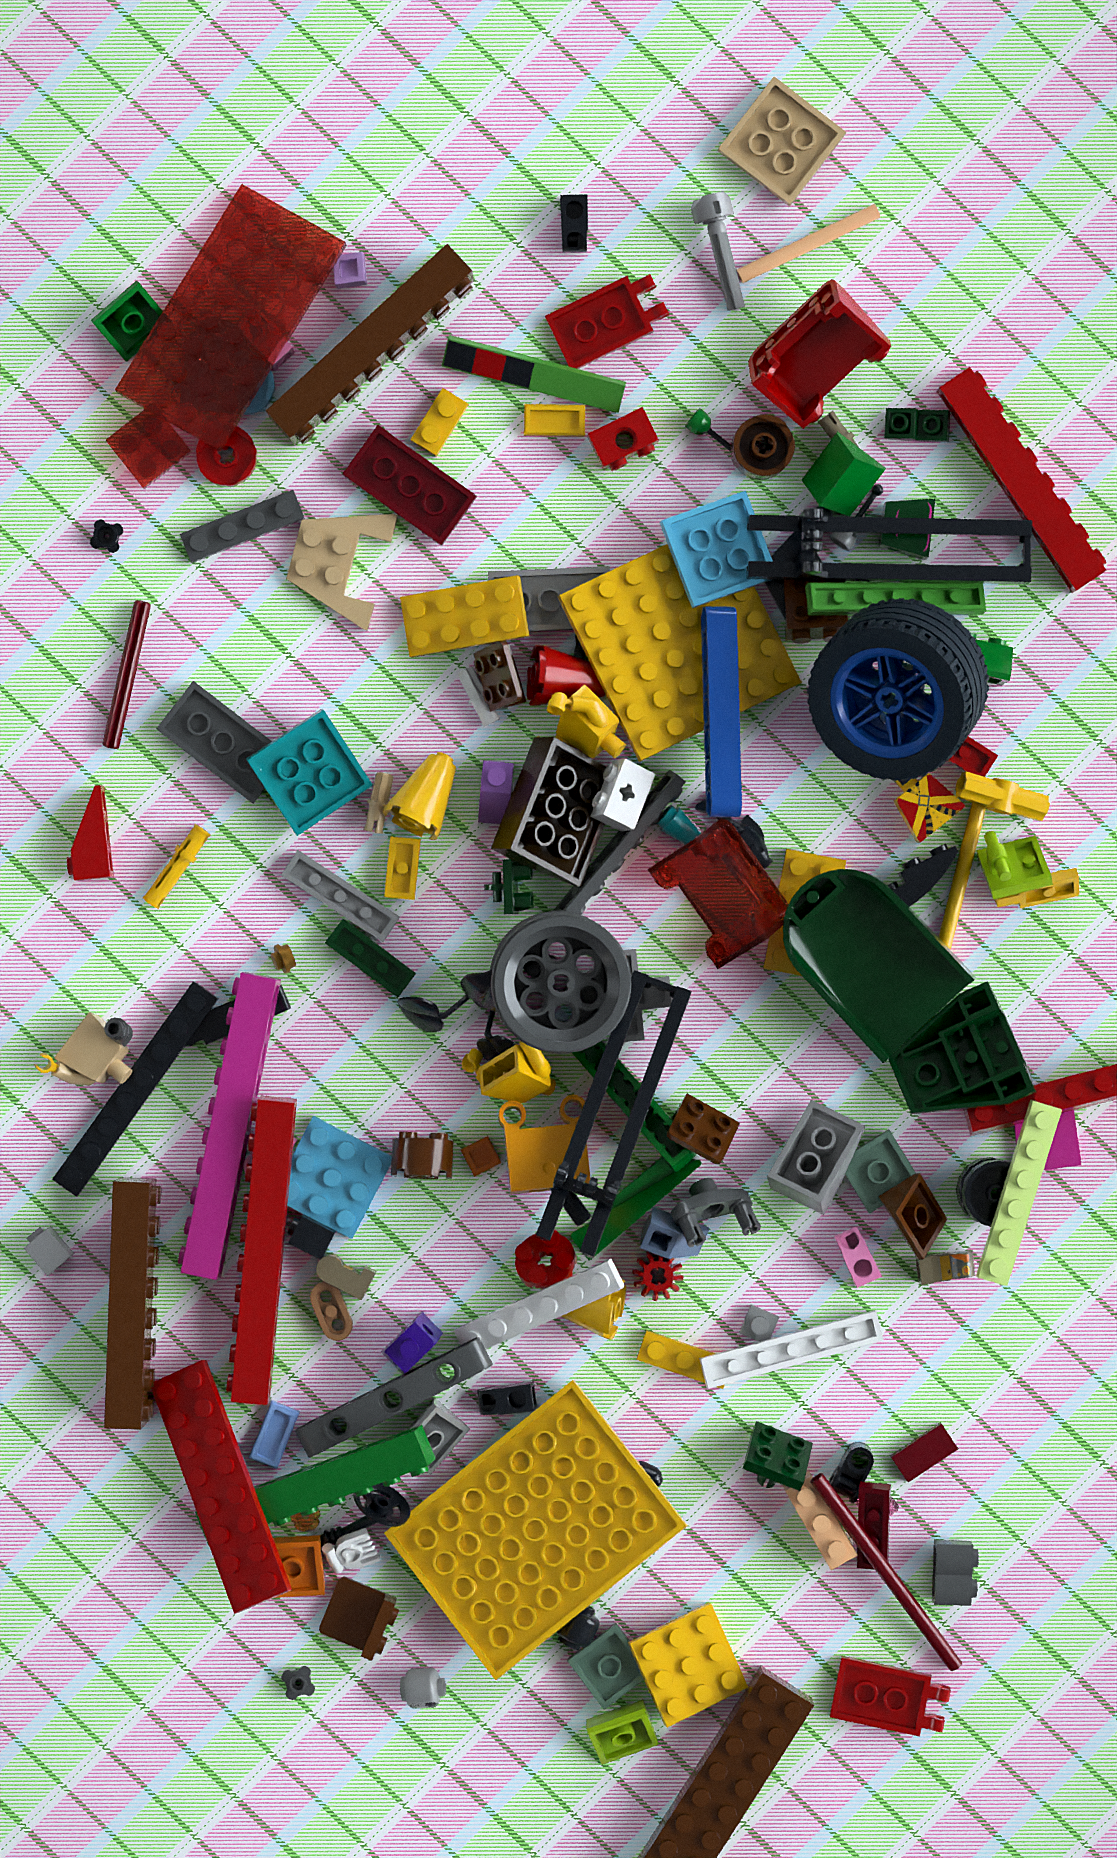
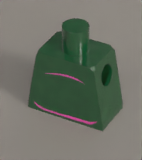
[864,499,935,560]

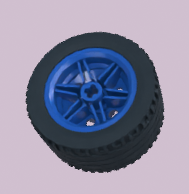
[807,598,989,781]

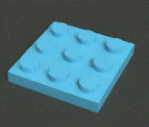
[659,491,773,608]
[288,1116,392,1239]

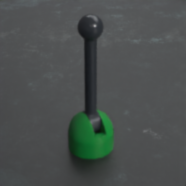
[685,408,731,451]

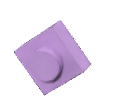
[333,252,367,289]

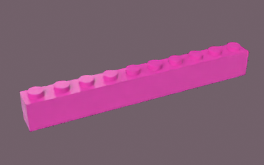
[178,972,281,1280]

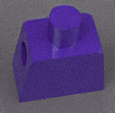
[381,1311,443,1374]

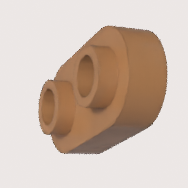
[310,1281,353,1341]

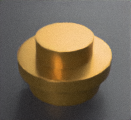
[271,944,296,974]

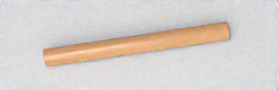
[736,204,880,283]

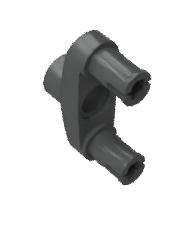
[671,1178,761,1247]

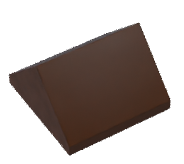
[878,1173,947,1260]

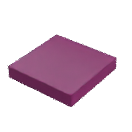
[1013,1110,1082,1170]

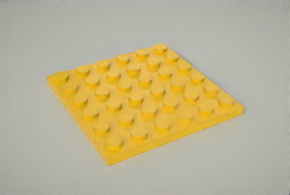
[558,544,802,762]

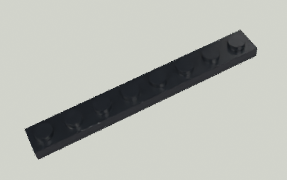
[52,981,219,1197]

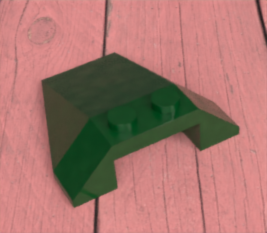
[888,981,1036,1114]

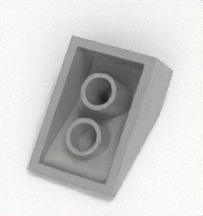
[767,1100,865,1215]

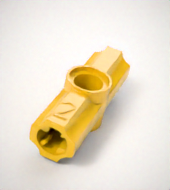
[955,771,1050,822]

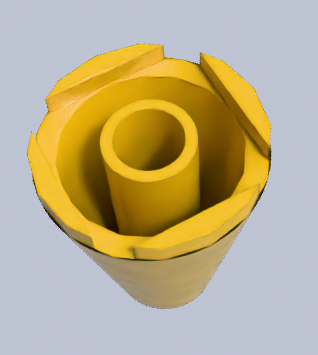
[383,752,456,840]
[541,1279,627,1340]

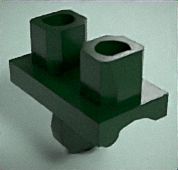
[484,859,534,914]

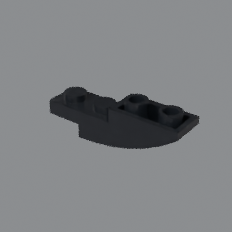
[887,843,958,907]

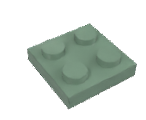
[845,1129,916,1214]
[567,1623,644,1710]

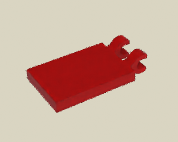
[545,274,669,369]
[830,1656,951,1737]

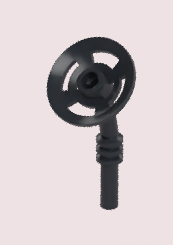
[320,1483,410,1547]

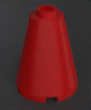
[526,644,605,706]

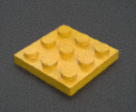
[628,1602,748,1728]

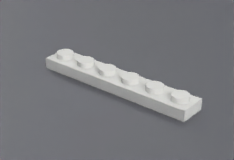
[454,1259,625,1349]
[699,1310,884,1389]

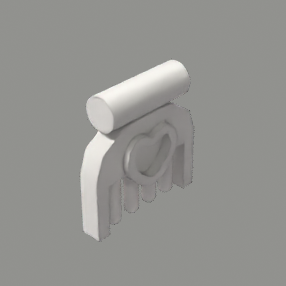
[322,1528,381,1573]

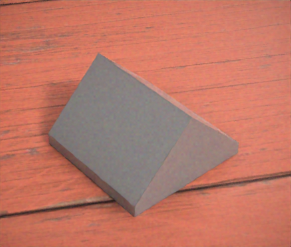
[407,1398,470,1475]

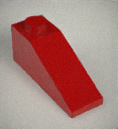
[67,785,114,881]

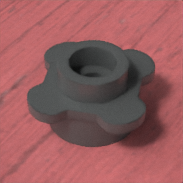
[281,1666,315,1700]

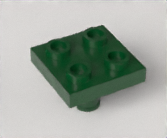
[742,1421,813,1491]

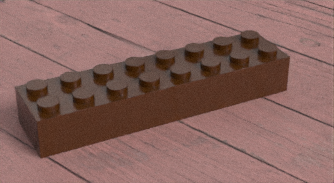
[266,243,474,446]
[104,1177,162,1430]
[637,1665,814,1858]

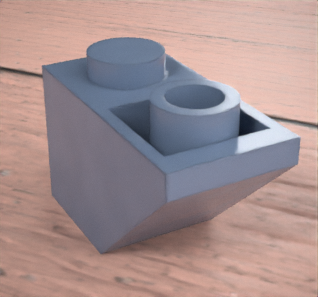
[640,1207,709,1259]

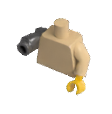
[34,1012,133,1086]

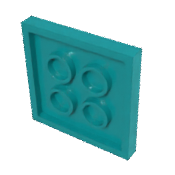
[246,708,373,836]

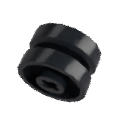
[956,1157,1011,1227]

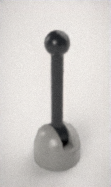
[829,484,883,551]

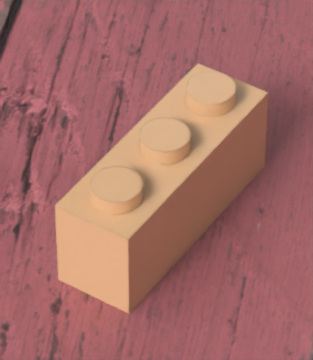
[783,1471,858,1571]

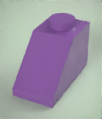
[478,760,514,825]

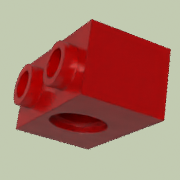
[587,407,659,471]

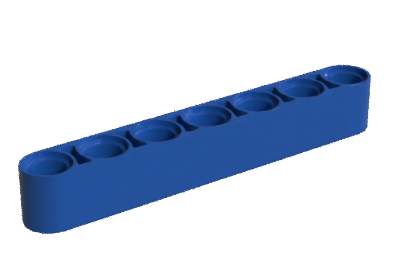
[701,606,742,817]

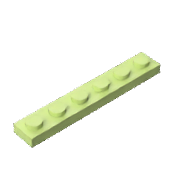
[976,1100,1062,1286]

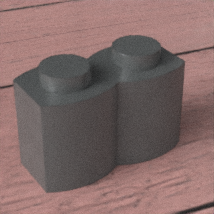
[932,1540,979,1606]

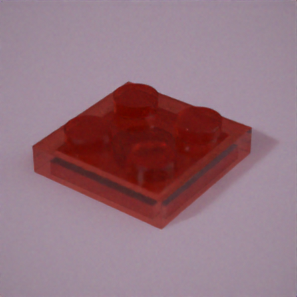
[106,403,192,489]

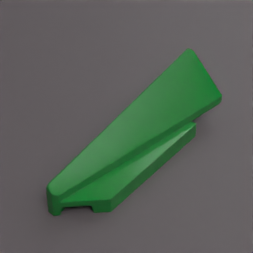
[569,1157,702,1261]

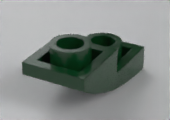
[884,408,951,442]

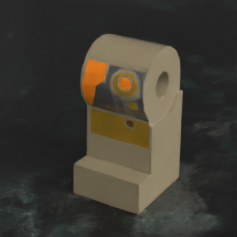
[915,1251,975,1285]
[316,1254,377,1300]

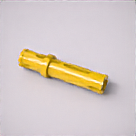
[143,823,211,909]

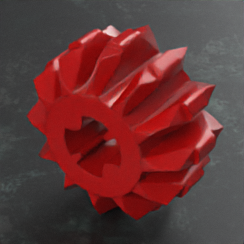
[632,1251,684,1301]

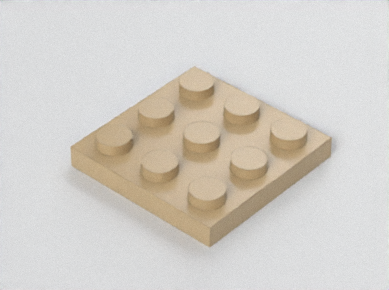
[718,76,846,207]

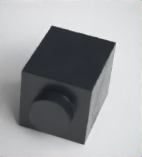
[287,1214,336,1260]

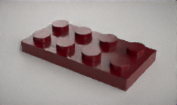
[342,425,477,546]

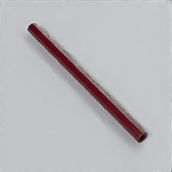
[810,1473,962,1672]

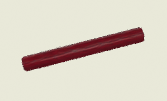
[102,600,151,749]

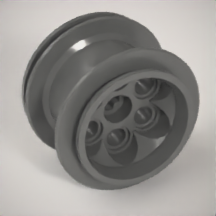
[489,911,631,1054]

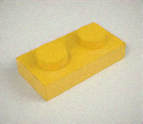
[410,388,469,457]
[384,836,421,900]

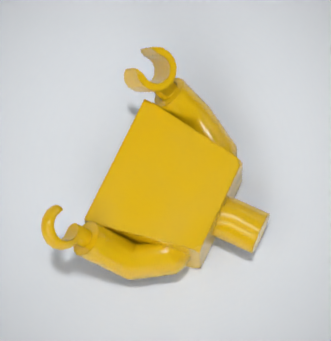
[537,684,626,758]
[461,1041,556,1103]

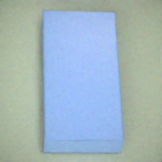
[249,1400,300,1469]

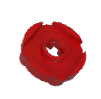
[196,425,258,487]
[515,1230,577,1289]

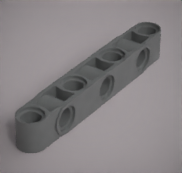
[294,1337,493,1458]

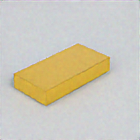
[524,404,586,437]

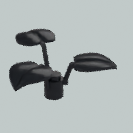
[397,970,516,1061]

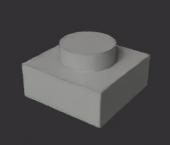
[739,1304,779,1342]

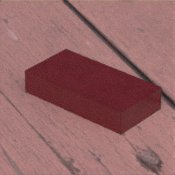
[890,1422,959,1483]

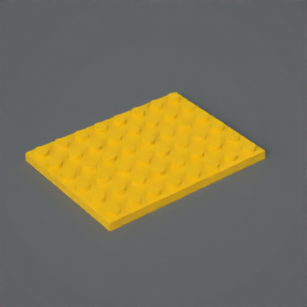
[384,1380,688,1680]

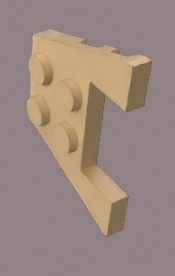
[286,514,398,631]

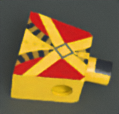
[893,773,966,843]

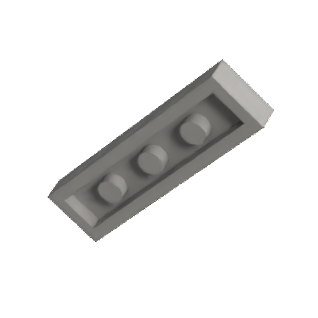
[281,850,400,942]

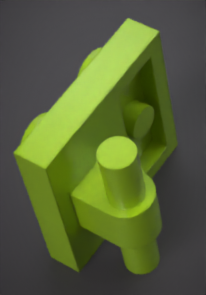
[976,831,1053,900]

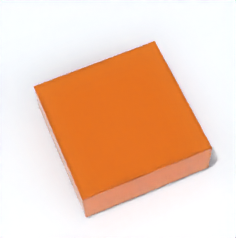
[461,1135,502,1177]

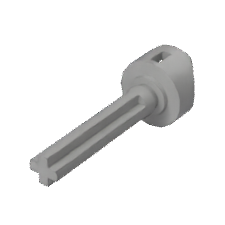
[691,191,745,311]

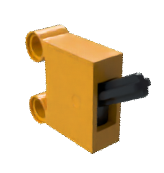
[498,1095,591,1226]

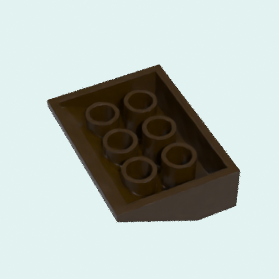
[491,737,606,887]

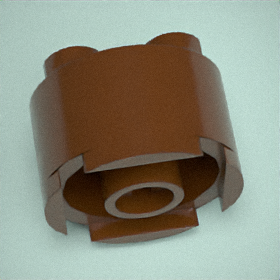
[730,414,795,480]
[391,1132,454,1179]

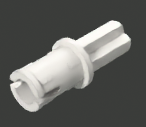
[458,667,501,728]

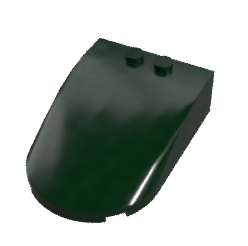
[783,869,976,1063]

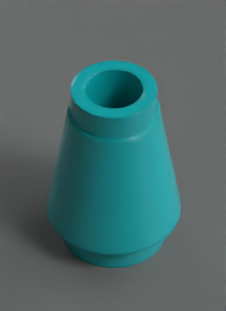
[656,805,702,848]

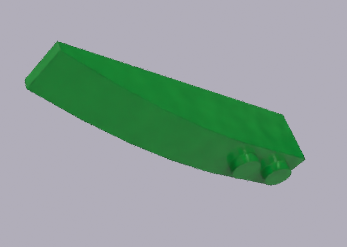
[572,1041,697,1173]

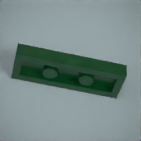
[325,919,417,998]

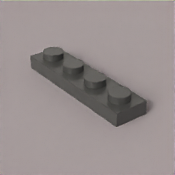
[180,490,305,563]

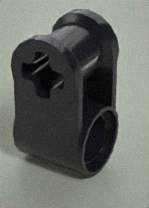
[829,1441,874,1504]

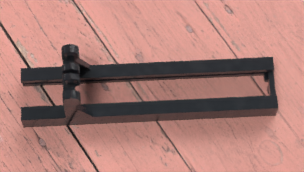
[746,508,1032,584]
[535,970,692,1259]

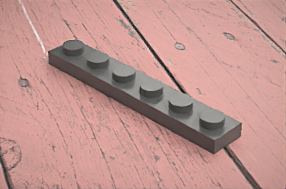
[553,770,686,915]

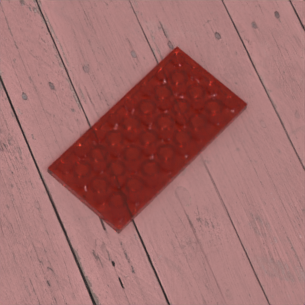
[115,184,347,452]

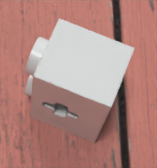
[591,759,655,832]

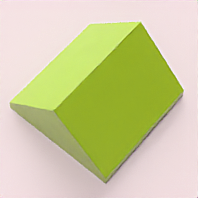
[586,1699,659,1765]

